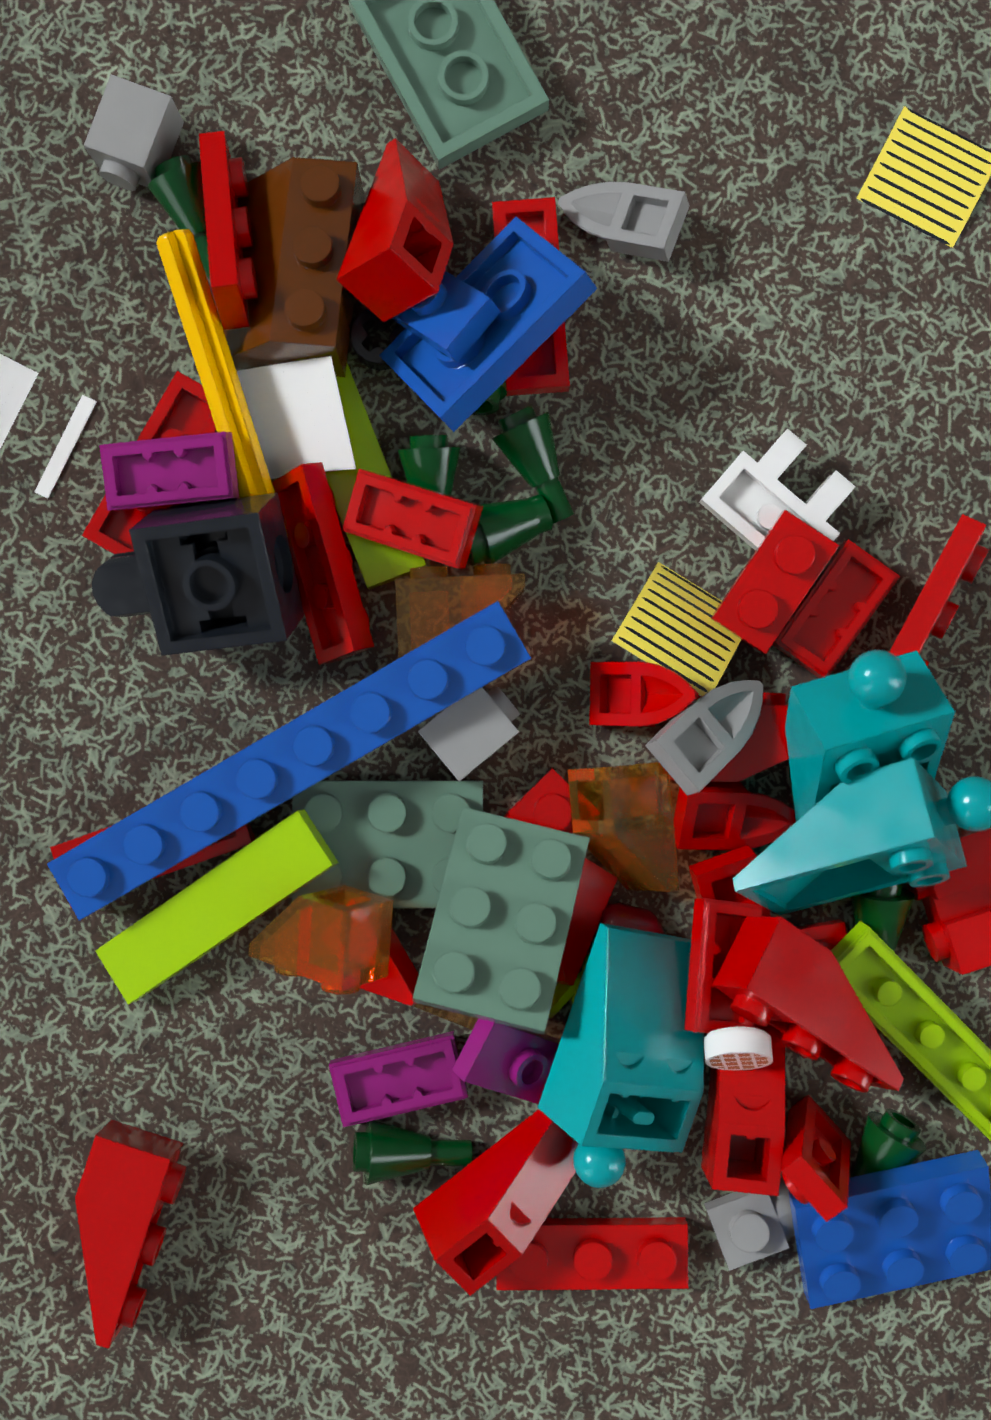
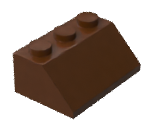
[224,157,366,377]

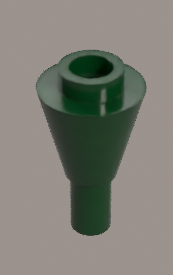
[148,155,210,279]
[492,405,574,524]
[398,435,461,496]
[851,883,915,952]
[852,1109,927,1177]
[353,1120,472,1186]

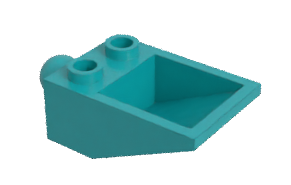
[785,650,955,822]
[732,758,991,915]
[537,923,704,1188]

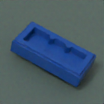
[391,271,501,363]

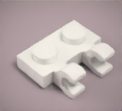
[699,429,855,551]

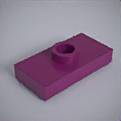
[99,432,240,510]
[452,1018,561,1104]
[328,1031,468,1127]

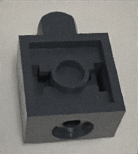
[92,492,305,656]

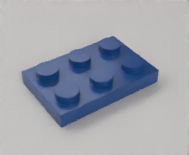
[379,217,598,432]
[788,1150,991,1309]

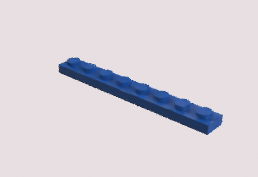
[47,601,532,920]

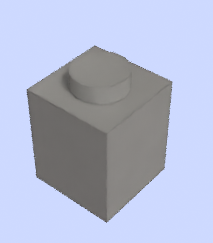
[84,74,184,191]
[418,685,521,781]

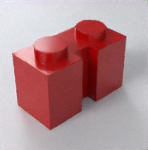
[905,828,991,975]

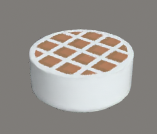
[704,1027,773,1070]

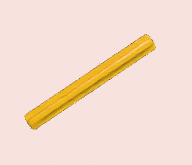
[157,229,288,537]

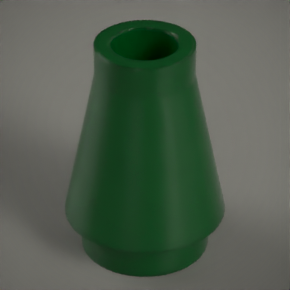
[468,494,553,566]

